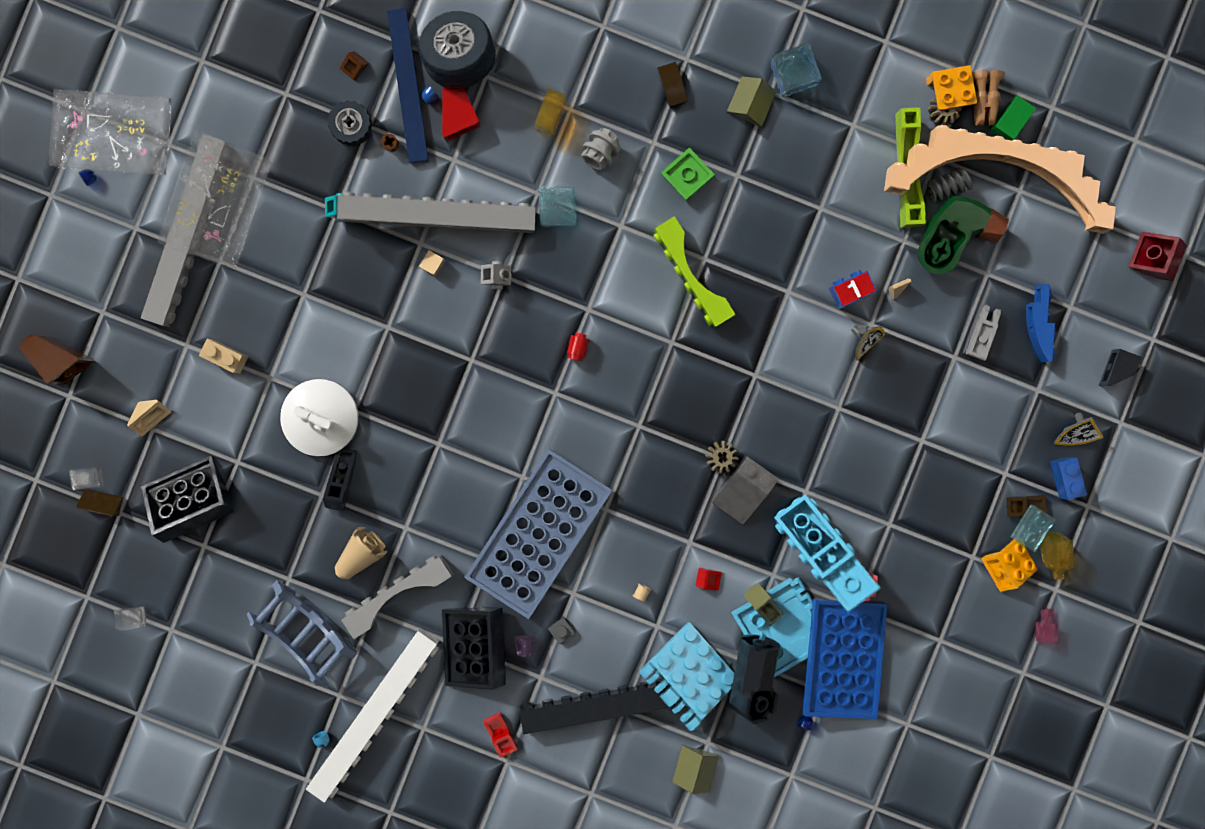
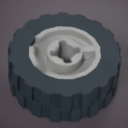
[328,100,373,146]

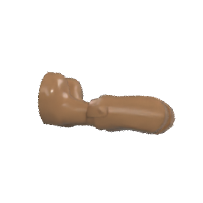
[972,70,1005,126]

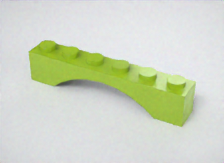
[895,107,926,228]
[653,216,735,328]

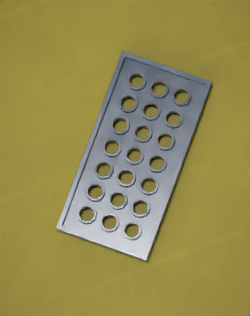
[464,449,612,619]

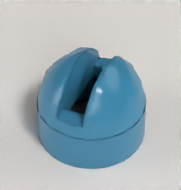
[312,731,329,748]

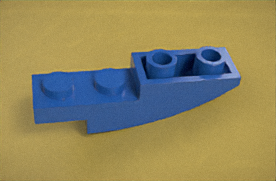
[1026,284,1057,363]

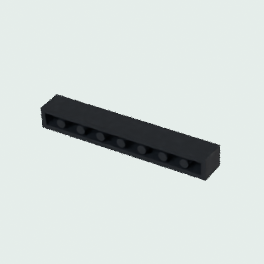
[519,678,675,735]

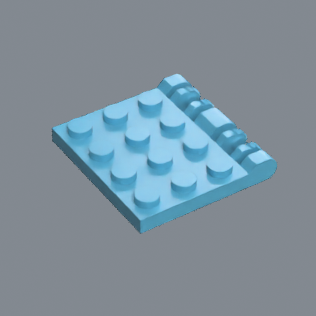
[639,622,734,731]

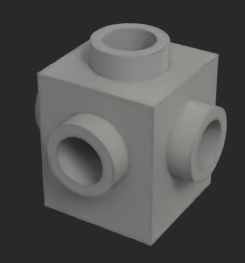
[481,261,511,290]

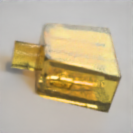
[1039,531,1073,579]

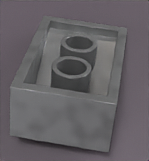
[712,456,779,524]

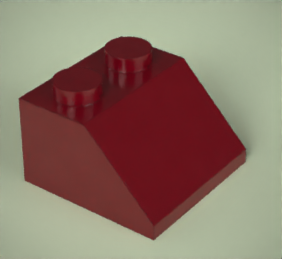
[1128,232,1187,281]

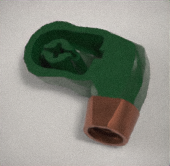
[918,196,1009,275]

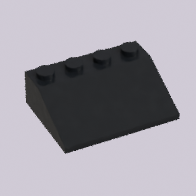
[141,455,234,543]
[442,607,506,690]

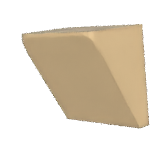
[419,250,445,277]

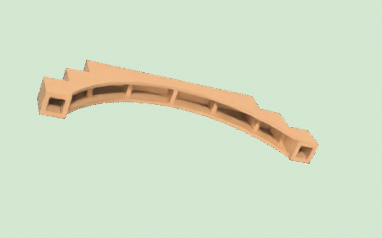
[884,125,1116,234]

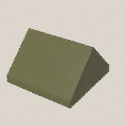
[727,77,777,127]
[672,745,719,793]

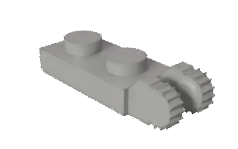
[966,305,1001,361]

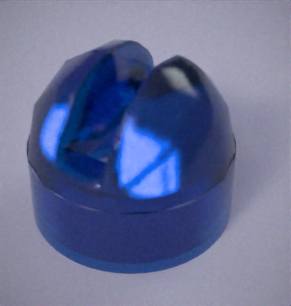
[79,169,96,186]
[797,716,814,731]

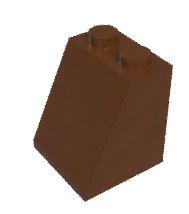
[18,334,95,385]

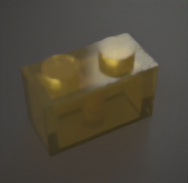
[535,89,566,137]

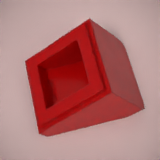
[696,568,722,591]

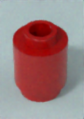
[567,332,590,362]

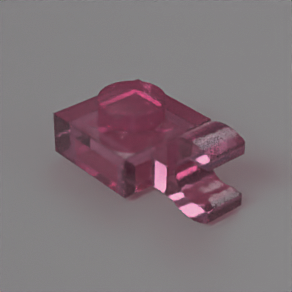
[1036,608,1058,644]

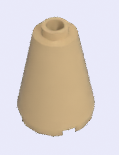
[335,527,387,580]

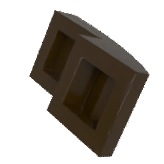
[657,62,688,107]
[1006,495,1047,517]

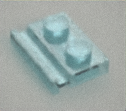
[1011,505,1055,552]

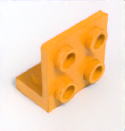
[926,65,977,110]
[981,537,1037,592]

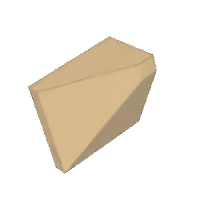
[888,278,911,300]

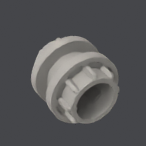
[581,128,620,170]

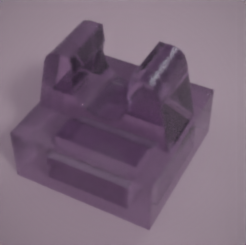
[514,635,538,657]

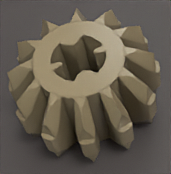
[927,96,962,125]
[705,441,738,473]

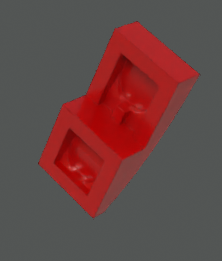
[483,712,518,758]

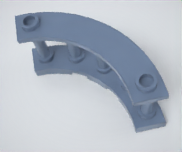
[247,580,358,688]

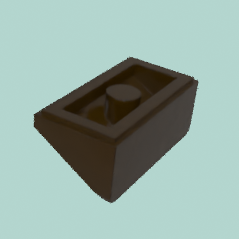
[77,488,123,517]

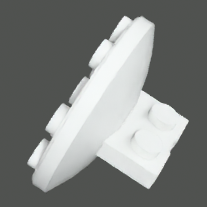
[280,379,359,456]

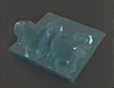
[538,187,576,228]

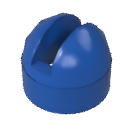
[422,86,439,104]

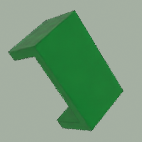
[990,95,1036,141]

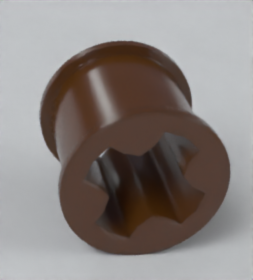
[381,134,399,152]

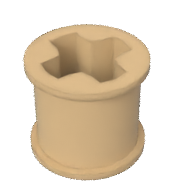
[632,583,652,602]

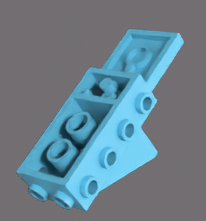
[774,495,880,613]

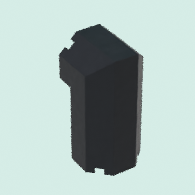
[729,634,780,724]

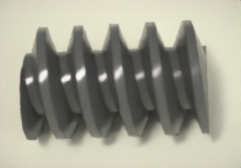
[927,168,972,204]

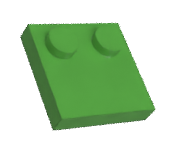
[661,148,715,202]

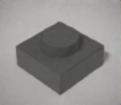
[548,617,575,644]

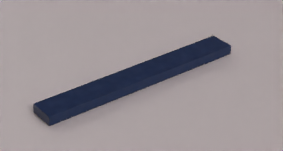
[387,8,429,164]

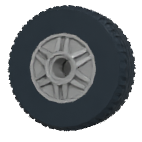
[418,11,496,89]

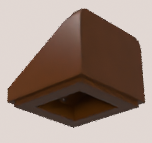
[340,51,369,80]

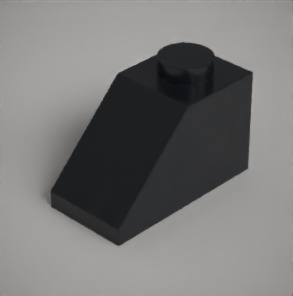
[1099,349,1142,386]

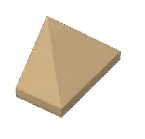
[127,400,171,437]

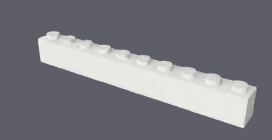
[306,628,439,803]

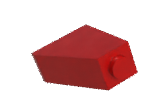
[442,87,481,142]

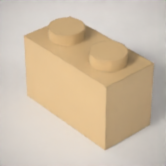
[199,338,248,374]

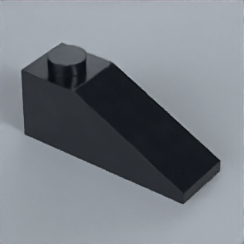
[323,448,357,511]

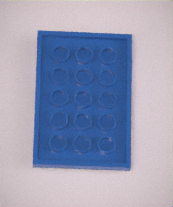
[803,599,888,719]

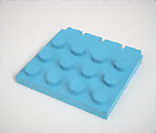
[731,577,813,677]

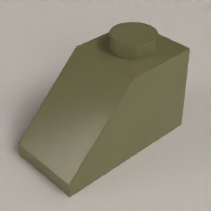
[743,583,784,626]

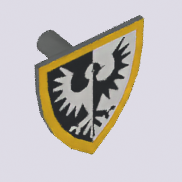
[851,325,885,360]
[1054,413,1104,446]

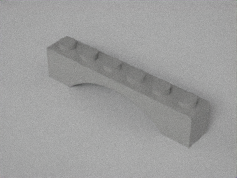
[342,555,454,639]

